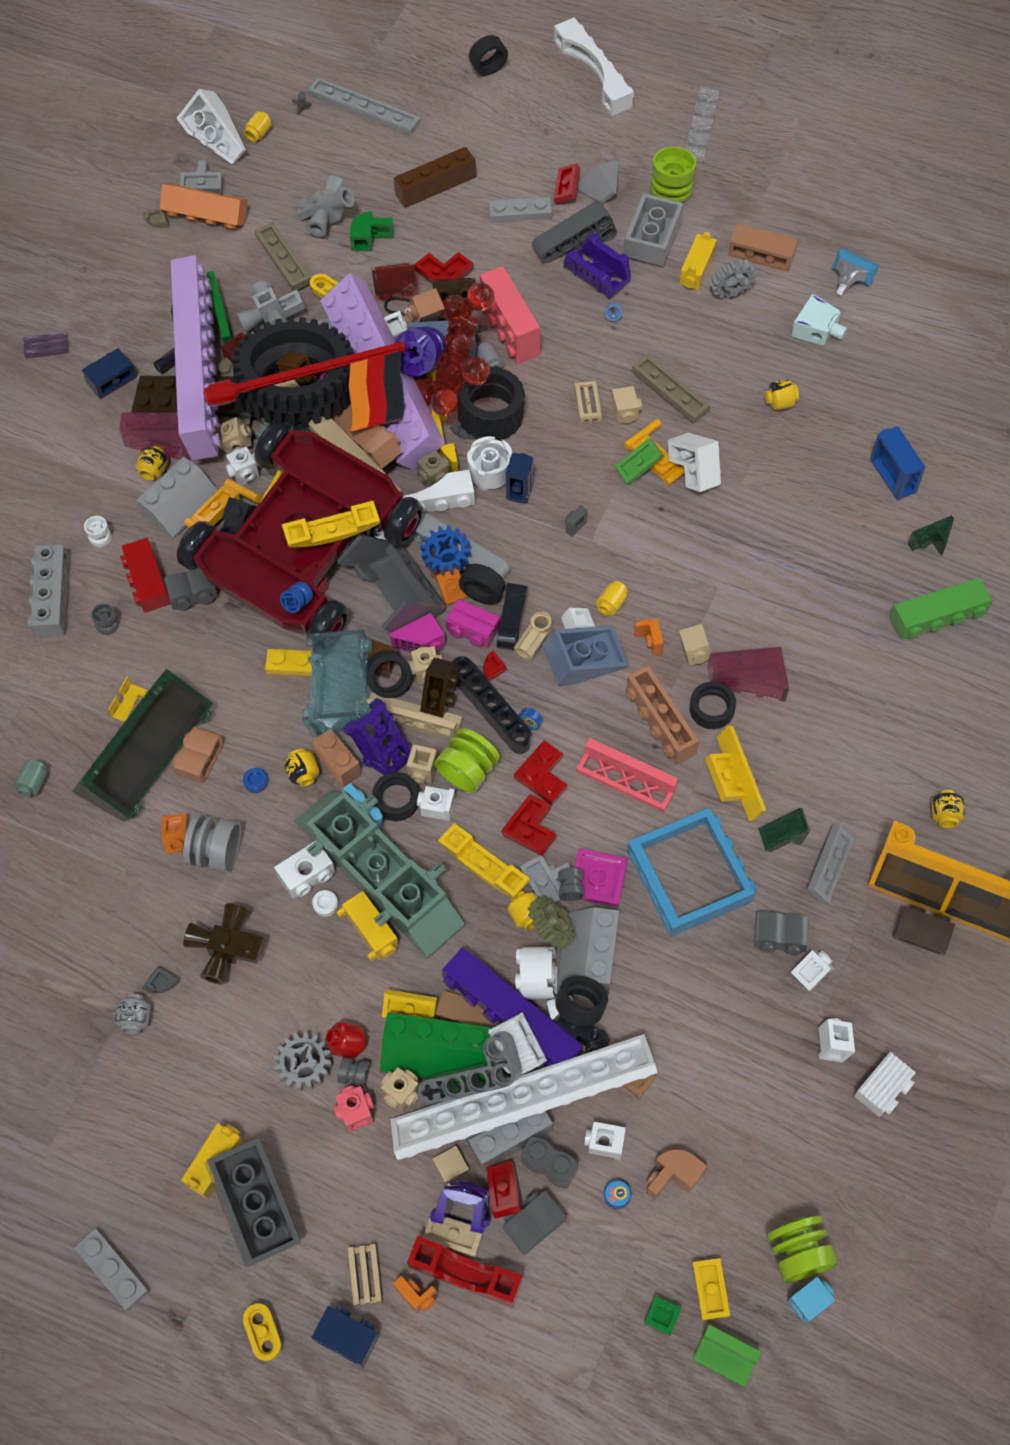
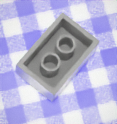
[624,193,683,267]

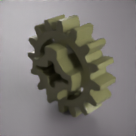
[528,896,576,949]

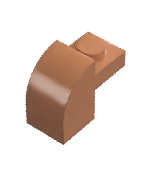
[646,1150,708,1200]

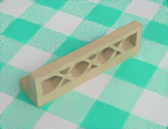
[362,692,463,740]

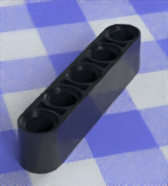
[452,656,531,754]

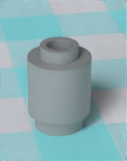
[476,342,504,368]

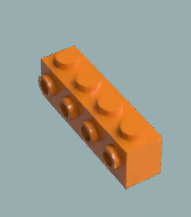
[159,183,247,229]

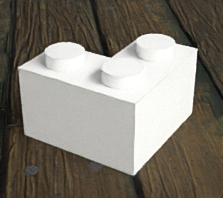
[668,433,721,492]

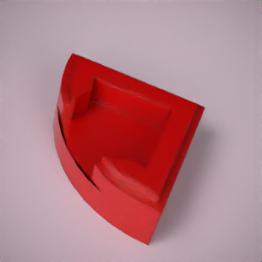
[483,650,507,682]

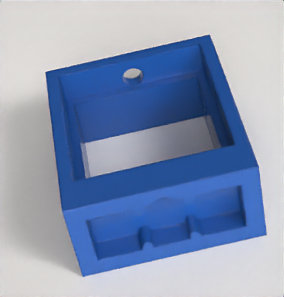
[870,426,925,501]

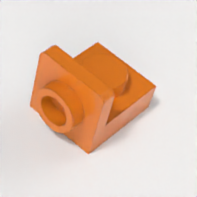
[634,619,663,656]
[161,813,188,854]
[393,1276,438,1313]

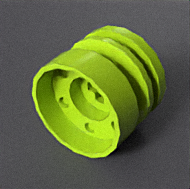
[650,147,696,202]
[434,728,500,793]
[767,1216,839,1283]

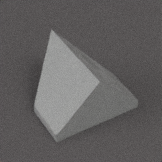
[577,160,619,203]

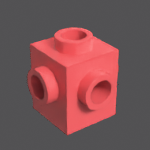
[333,1086,374,1132]

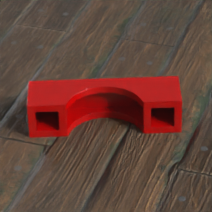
[407,1236,523,1308]

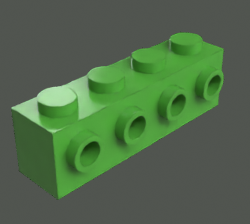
[890,578,993,640]

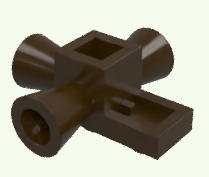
[183,903,265,985]

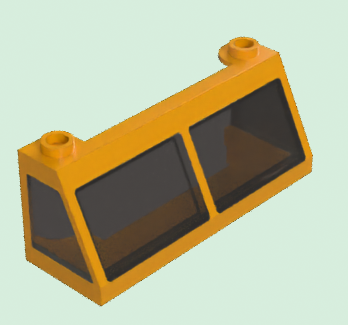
[867,820,1010,942]

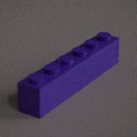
[442,947,583,1067]

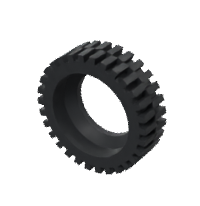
[232,317,354,427]

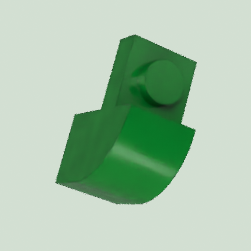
[350,211,394,251]

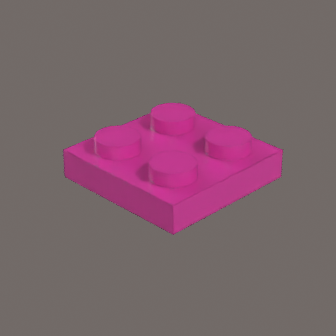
[574,848,628,908]

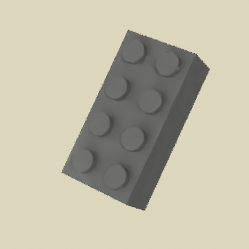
[204,1138,301,1267]

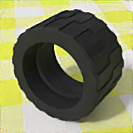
[457,366,525,441]

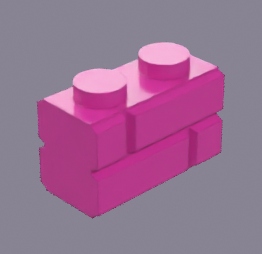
[446,599,501,648]

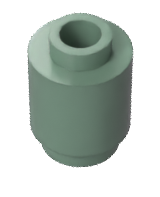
[14,759,47,797]

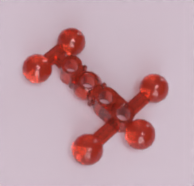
[416,282,495,416]

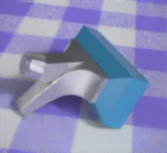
[832,248,879,297]

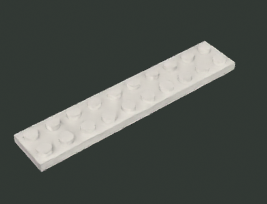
[391,1034,658,1160]

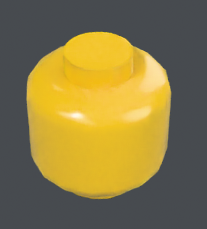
[507,891,537,931]

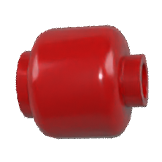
[325,1021,367,1058]

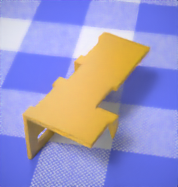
[108,676,148,722]

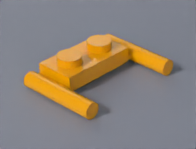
[623,419,685,486]
[184,479,262,528]

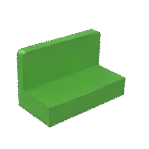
[693,1325,761,1387]

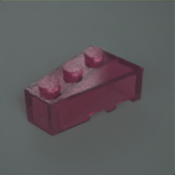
[119,412,190,460]
[707,647,789,702]

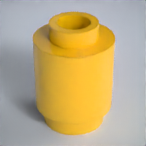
[243,111,272,143]
[596,581,628,615]

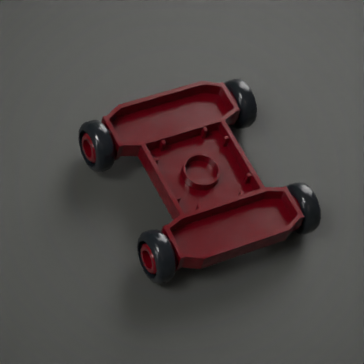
[176,421,423,650]

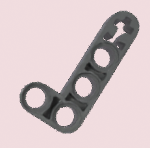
[532,201,617,263]
[418,1031,522,1104]

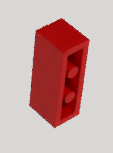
[120,537,171,613]

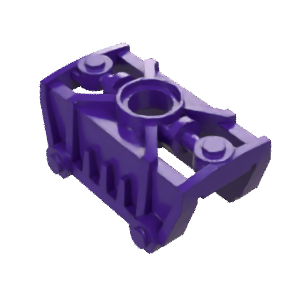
[563,233,631,299]
[343,698,411,775]
[430,1181,491,1234]

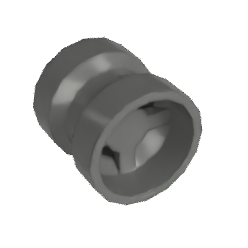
[91,603,119,635]
[558,868,584,901]
[337,1057,370,1088]

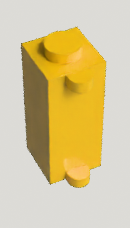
[679,232,717,290]
[337,891,399,961]
[181,1123,244,1199]

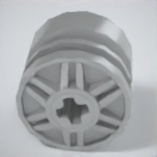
[183,814,241,873]

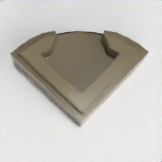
[143,208,168,228]

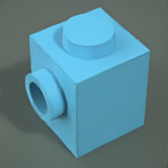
[787,1277,836,1325]

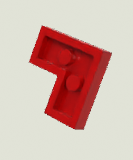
[414,252,474,284]
[514,740,567,806]
[501,794,557,856]

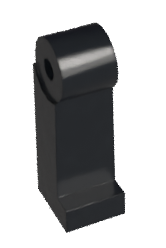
[497,583,528,650]

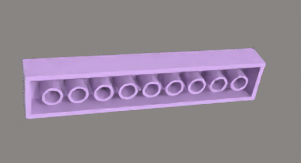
[171,255,221,461]
[320,273,445,470]

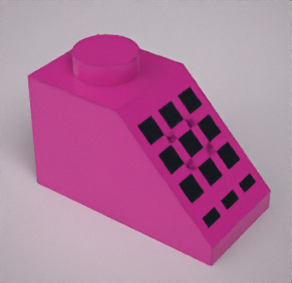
[389,613,446,652]

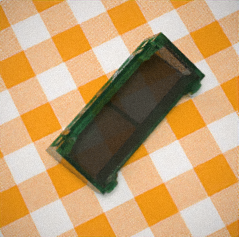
[72,668,213,822]

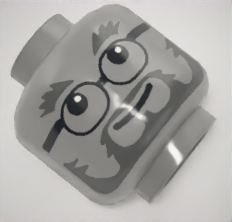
[115,994,151,1035]

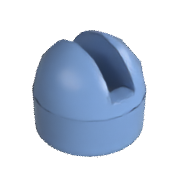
[605,302,622,321]

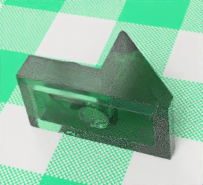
[908,515,954,556]
[758,808,810,852]

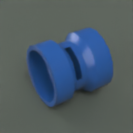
[280,582,313,613]

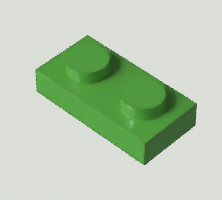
[615,438,664,485]

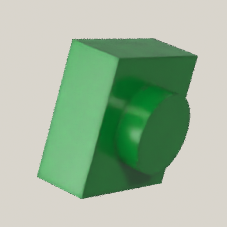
[644,1296,681,1336]

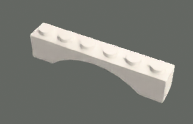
[554,18,634,116]
[403,470,475,513]

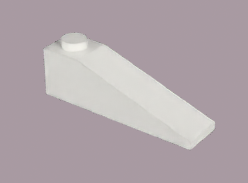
[177,89,246,164]

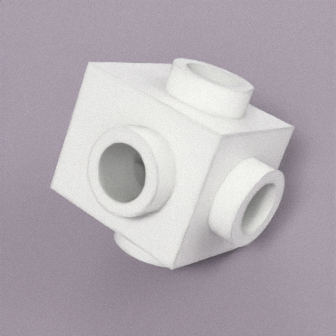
[225,447,259,485]

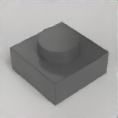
[565,505,587,537]

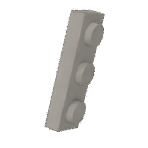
[489,197,552,222]
[807,826,854,903]
[74,1229,149,1312]

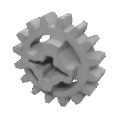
[710,259,757,299]
[274,1032,332,1091]

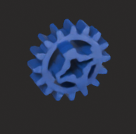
[420,525,471,576]

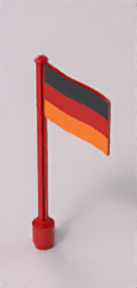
[203,340,406,433]

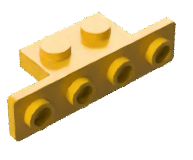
[705,725,766,821]

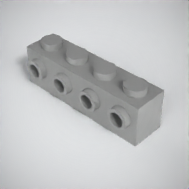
[28,544,68,638]

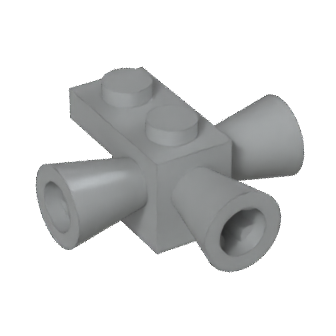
[295,175,355,236]
[237,281,306,332]

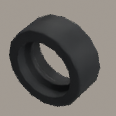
[469,35,508,76]
[459,563,505,605]
[364,650,412,698]
[689,681,736,730]
[372,772,419,822]
[555,976,608,1026]

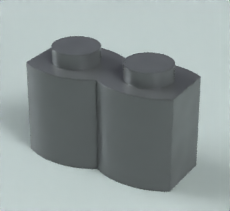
[164,568,218,610]
[754,911,809,955]
[521,1137,578,1189]
[503,1191,567,1256]

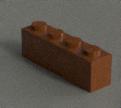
[394,147,476,208]

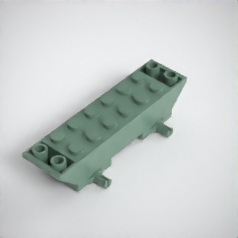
[294,790,465,959]

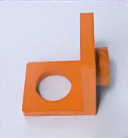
[430,568,467,605]

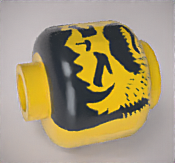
[765,380,799,410]
[135,446,168,481]
[284,749,320,787]
[932,790,965,828]

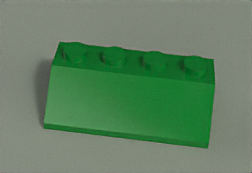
[380,1012,492,1084]

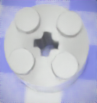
[467,436,512,491]
[515,946,558,1000]

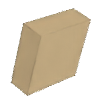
[432,1146,469,1184]

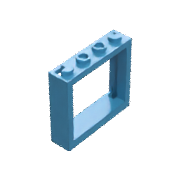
[627,808,756,937]

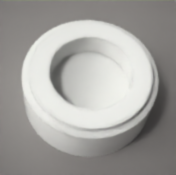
[312,890,338,917]

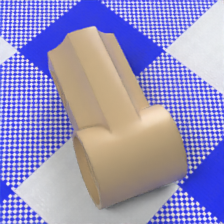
[514,612,552,660]

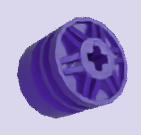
[394,326,449,376]

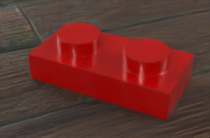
[553,163,580,204]
[486,1161,521,1219]

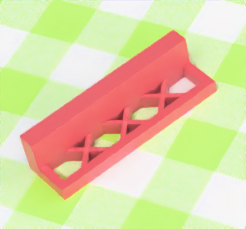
[576,738,679,812]

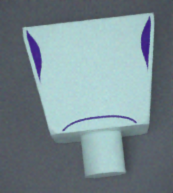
[791,294,847,345]

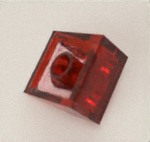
[370,262,418,299]

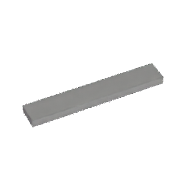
[308,77,421,136]

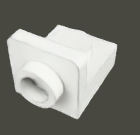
[791,950,835,991]

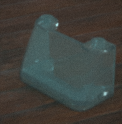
[302,629,372,737]

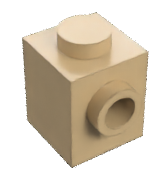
[611,386,642,424]
[679,624,712,666]
[406,744,438,784]

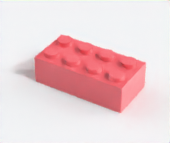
[478,266,540,364]

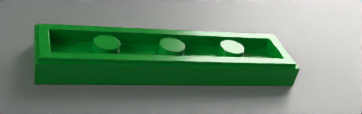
[206,271,234,351]

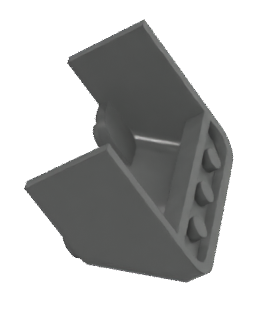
[337,534,446,631]

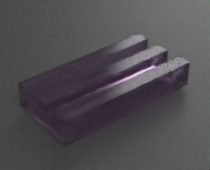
[23,331,69,359]

